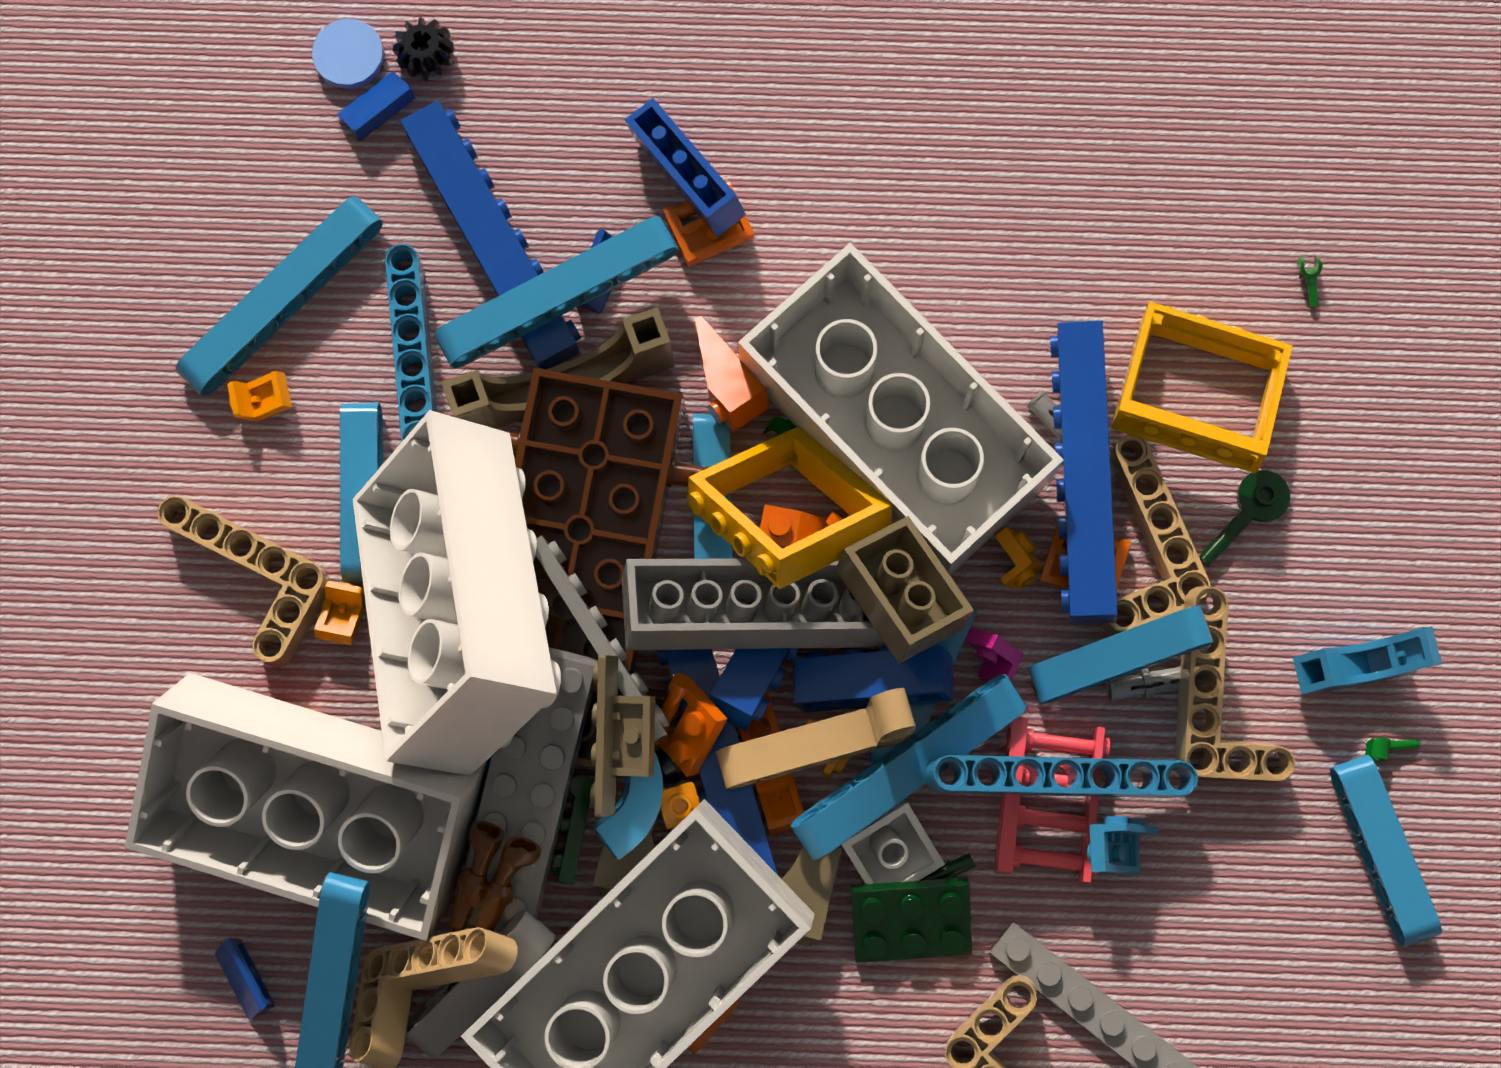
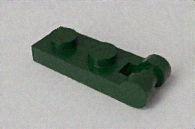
[551,775,593,885]

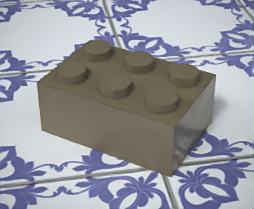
[835,516,974,664]

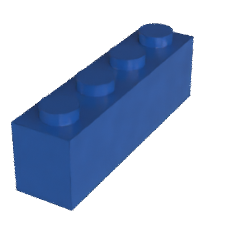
[624,98,746,237]
[794,643,953,712]
[709,648,800,731]

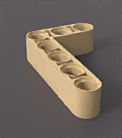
[1102,434,1211,636]
[157,496,330,667]
[1175,586,1296,781]
[716,688,916,790]
[349,927,518,1068]
[945,975,1037,1068]

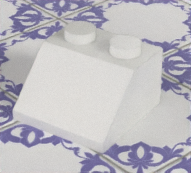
[841,799,945,884]

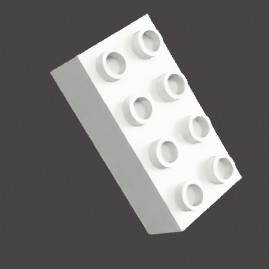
[738,243,1063,575]
[353,410,561,776]
[125,673,486,941]
[461,799,815,1068]

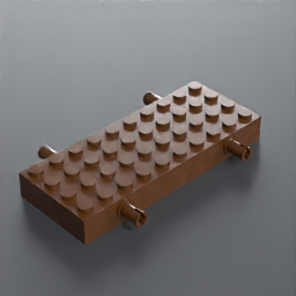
[505,368,709,768]

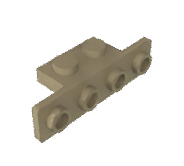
[590,655,655,817]

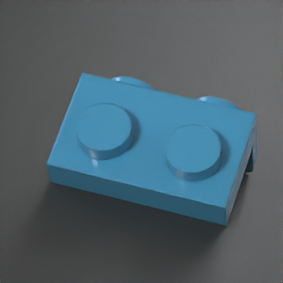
[1087,816,1159,875]

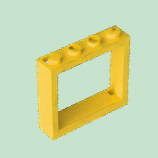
[1111,301,1293,474]
[687,426,892,589]

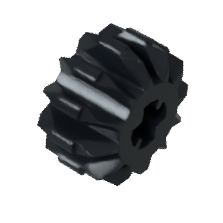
[392,16,455,81]

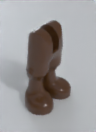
[449,821,542,932]

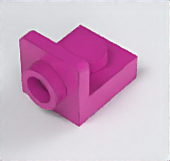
[964,628,1024,682]

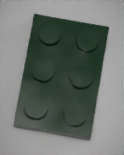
[851,877,972,963]

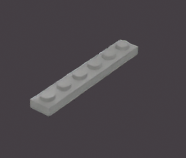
[536,536,670,744]
[989,922,1199,1068]

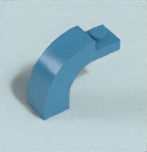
[1293,627,1442,695]
[591,727,663,860]

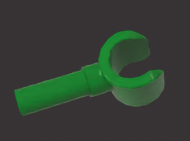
[1297,254,1323,307]
[763,417,796,437]
[1365,737,1420,761]

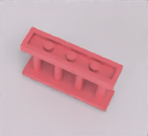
[993,717,1110,884]

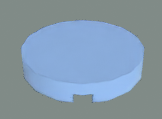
[312,19,385,90]

